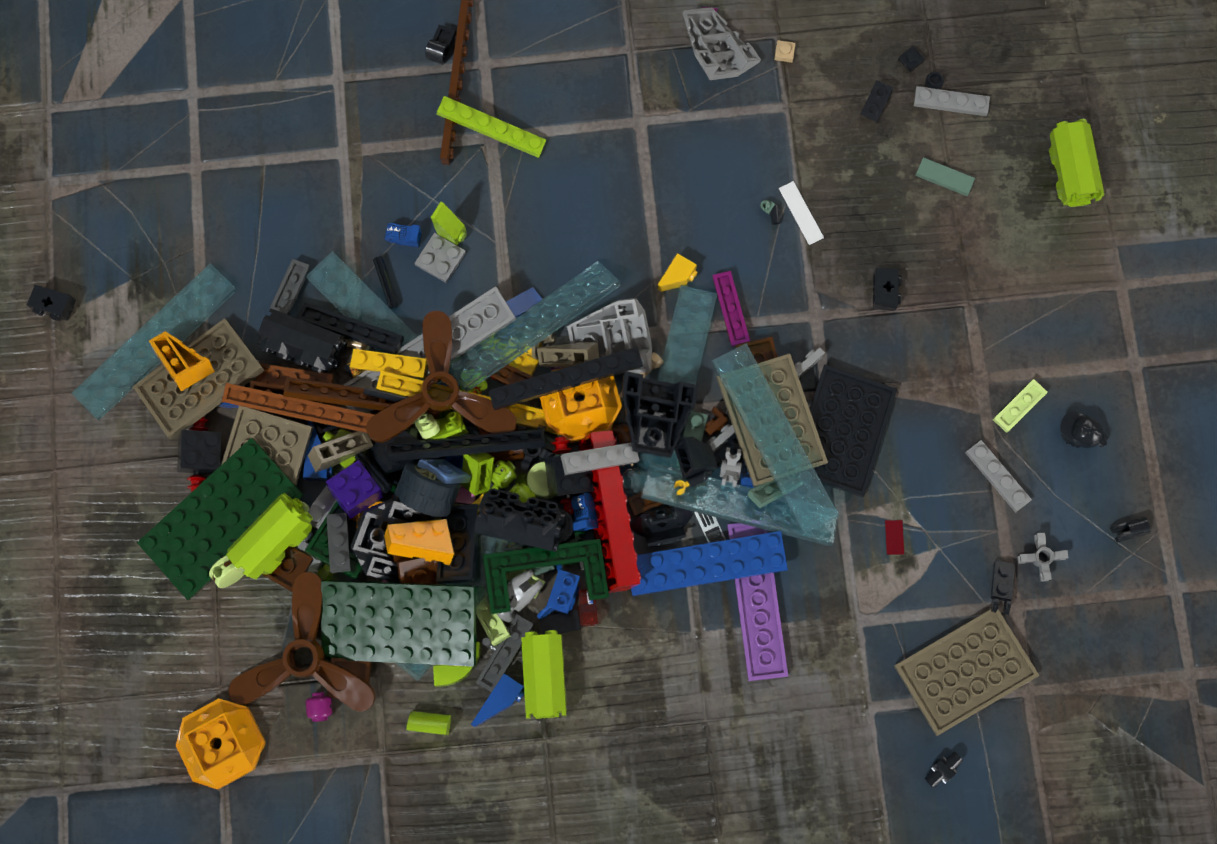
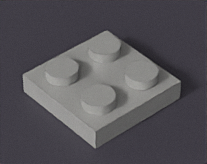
[414,233,466,284]

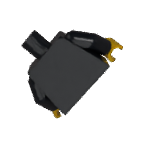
[674,437,722,495]

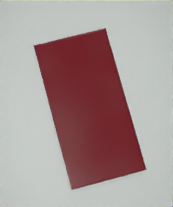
[885,520,904,555]

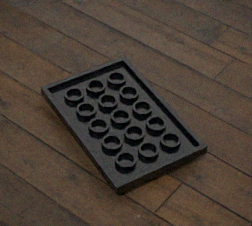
[796,364,897,498]

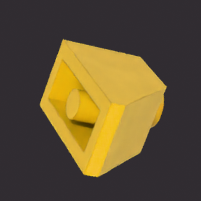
[658,253,698,292]

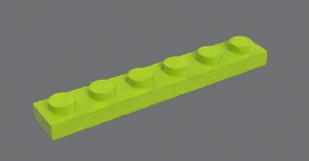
[437,96,546,158]

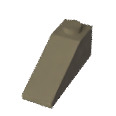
[537,342,600,367]
[308,431,373,472]

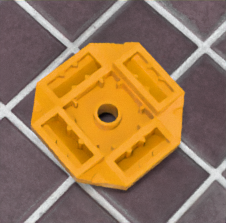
[540,367,622,443]
[176,698,266,789]

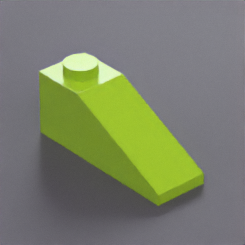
[431,202,467,245]

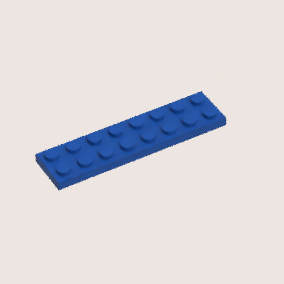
[631,531,788,596]

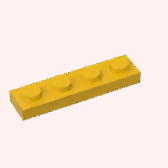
[350,349,428,379]

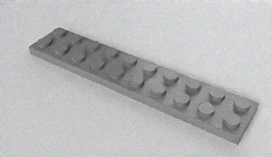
[344,286,516,414]

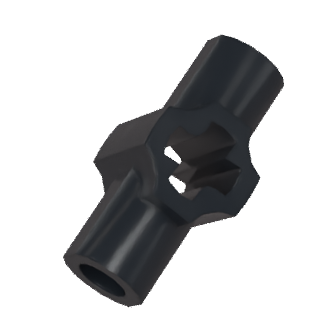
[924,751,963,788]

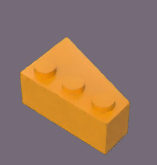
[149,331,215,391]
[384,519,454,565]

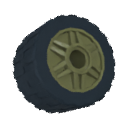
[395,461,461,517]

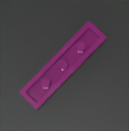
[712,271,750,348]

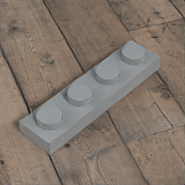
[913,86,990,116]
[965,440,1032,513]
[561,443,639,475]

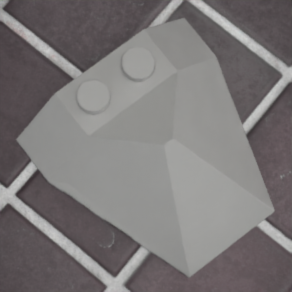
[683,7,761,80]
[567,298,652,373]

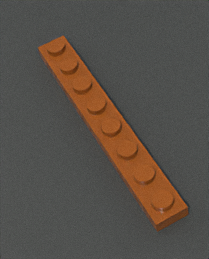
[222,383,374,433]

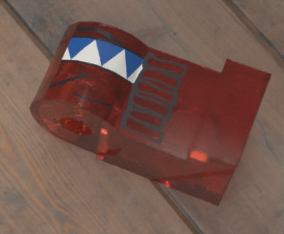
[579,589,599,627]

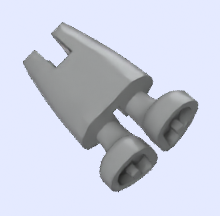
[487,570,543,623]

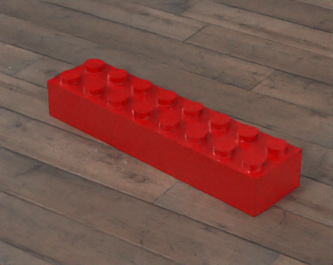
[578,430,641,593]

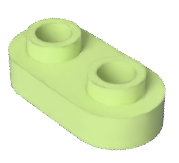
[415,414,440,439]

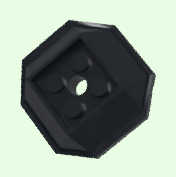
[350,499,432,583]

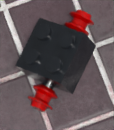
[177,416,221,492]
[544,437,594,515]

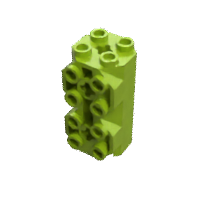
[1049,119,1105,207]
[226,493,313,579]
[521,630,567,719]

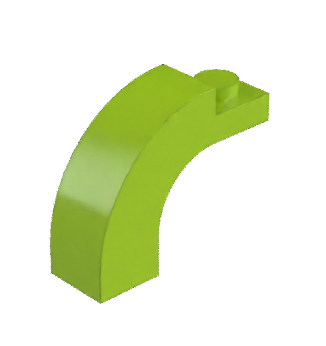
[433,632,482,687]

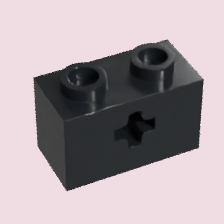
[873,268,902,310]
[27,285,76,321]

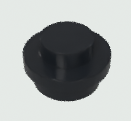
[925,72,944,89]

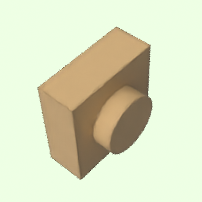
[774,40,795,63]

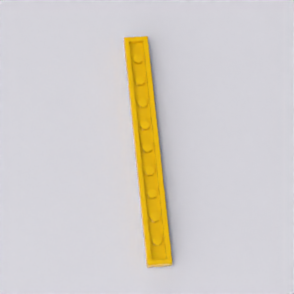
[376,371,556,434]

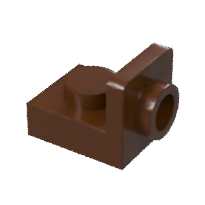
[705,406,728,439]

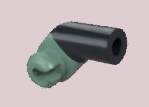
[760,200,781,225]

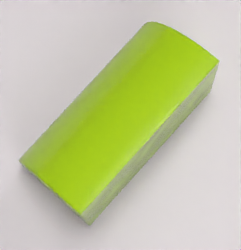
[461,453,494,496]
[406,711,451,735]

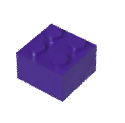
[326,460,383,519]

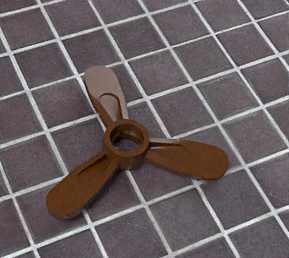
[366,311,516,443]
[229,572,376,712]

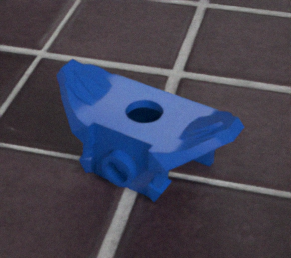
[537,565,580,620]

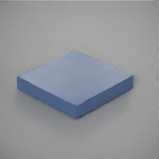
[417,458,471,484]

